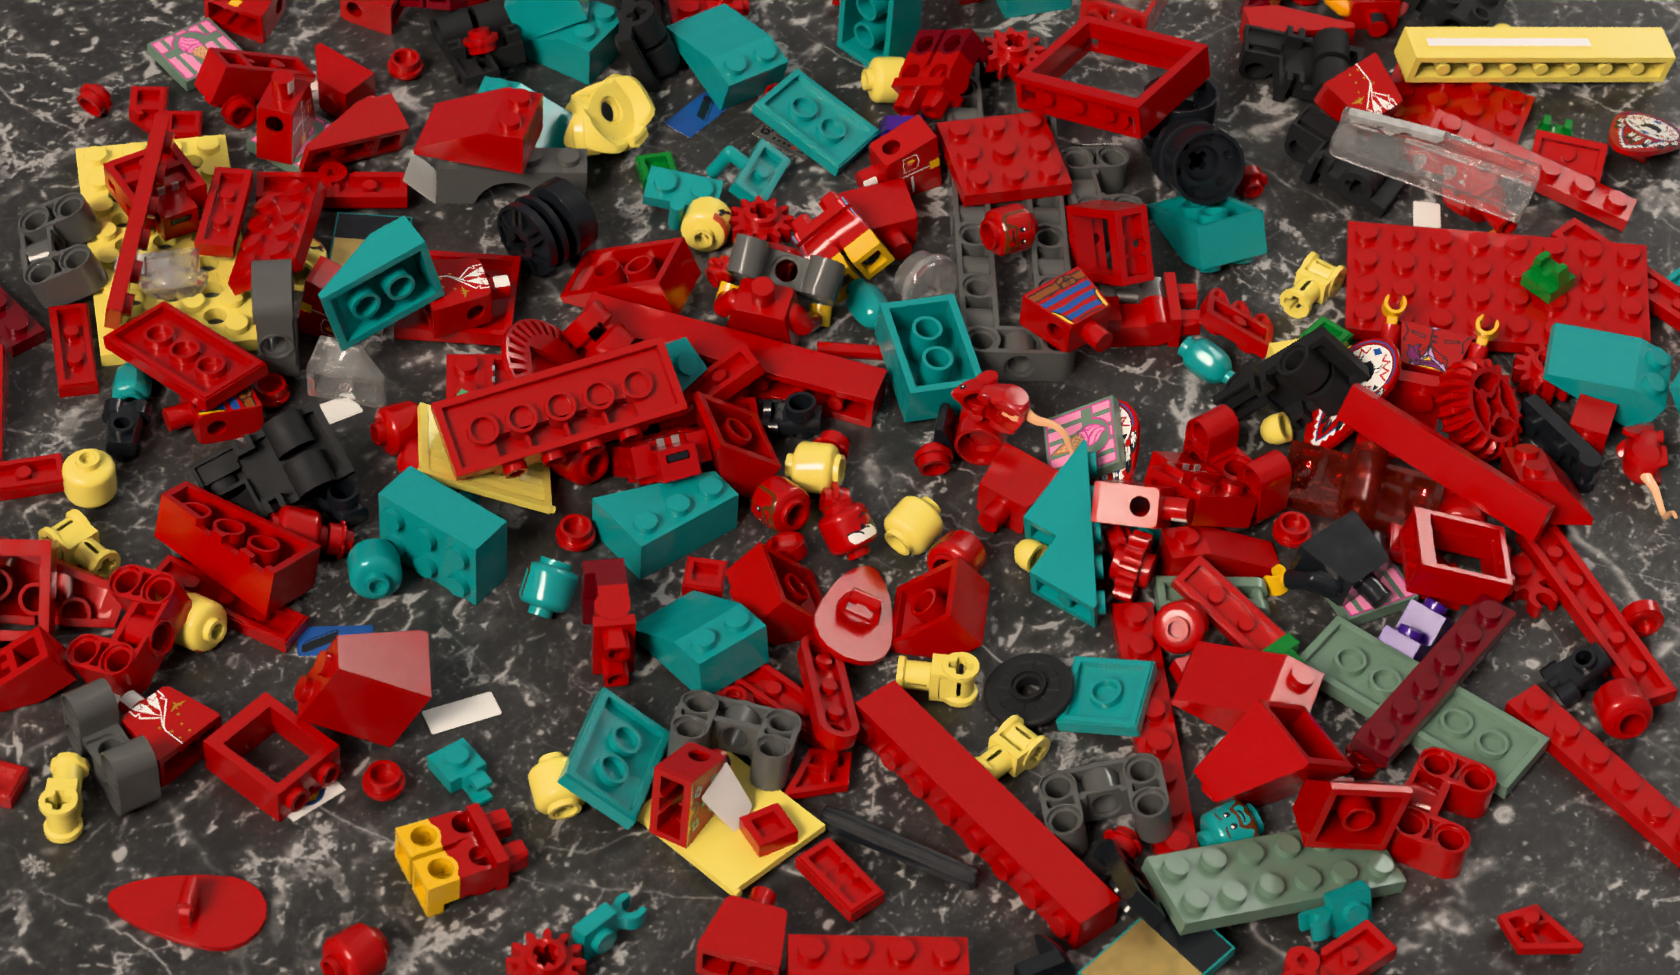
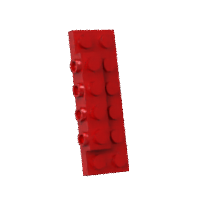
[431,336,688,481]

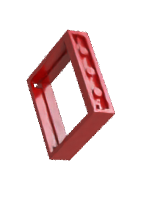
[1015,15,1210,139]

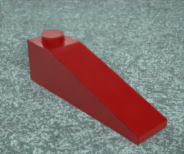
[0,535,123,628]

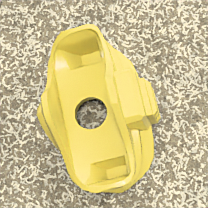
[564,74,655,157]

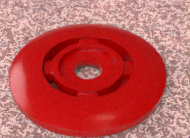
[501,319,586,380]

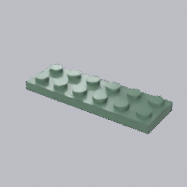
[1300,615,1550,799]
[1141,829,1407,935]

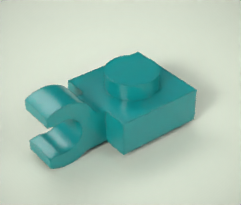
[427,738,493,806]
[1298,879,1373,942]
[572,892,647,962]

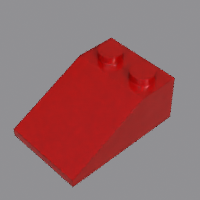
[414,87,543,174]
[560,237,701,315]
[1170,641,1324,733]

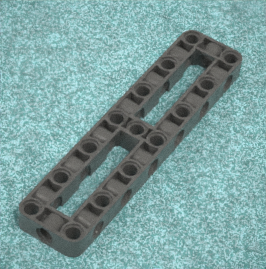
[942,28,1076,382]

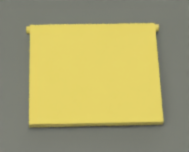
[417,402,556,515]
[637,751,825,897]

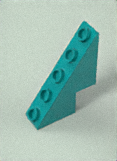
[1023,440,1106,628]

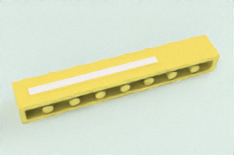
[1394,27,1676,83]

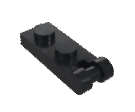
[1519,393,1602,493]
[1093,839,1166,929]

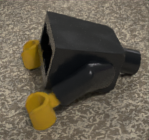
[1263,510,1392,609]

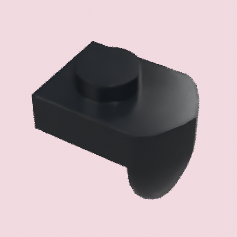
[1013,934,1076,975]

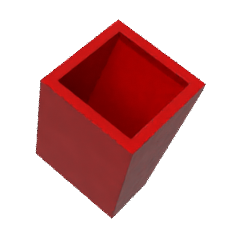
[294,630,432,748]
[1193,699,1354,807]

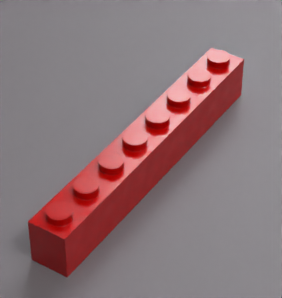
[582,292,887,428]
[855,680,1120,950]

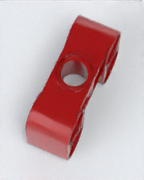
[1183,404,1292,526]
[66,564,192,696]
[1386,747,1497,879]

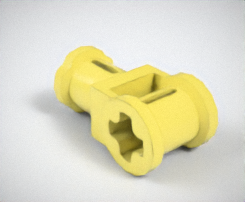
[1280,251,1347,319]
[38,509,121,579]
[896,652,980,708]
[974,714,1051,780]
[38,752,90,844]

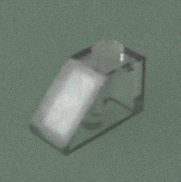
[306,335,386,409]

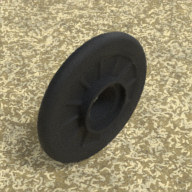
[984,653,1074,728]

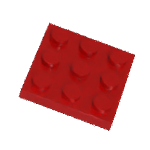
[936,111,1072,207]
[394,250,521,346]

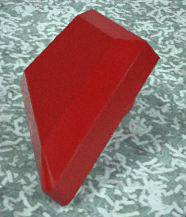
[785,748,852,800]
[1497,904,1584,955]

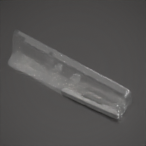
[1329,106,1541,223]

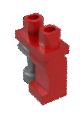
[1098,272,1201,347]

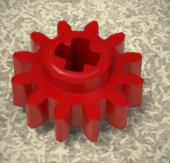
[984,27,1045,82]
[729,196,794,244]
[1510,344,1568,404]
[1109,529,1157,603]
[506,928,586,975]

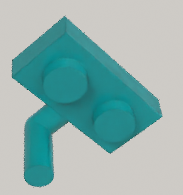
[706,138,791,203]
[642,165,723,231]

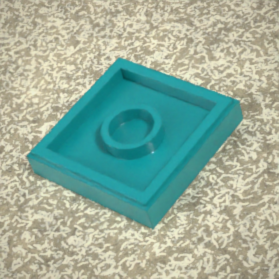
[1056,656,1157,737]

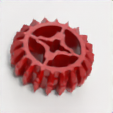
[1434,357,1523,462]

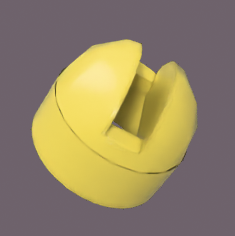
[1260,412,1293,445]
[1014,538,1048,572]

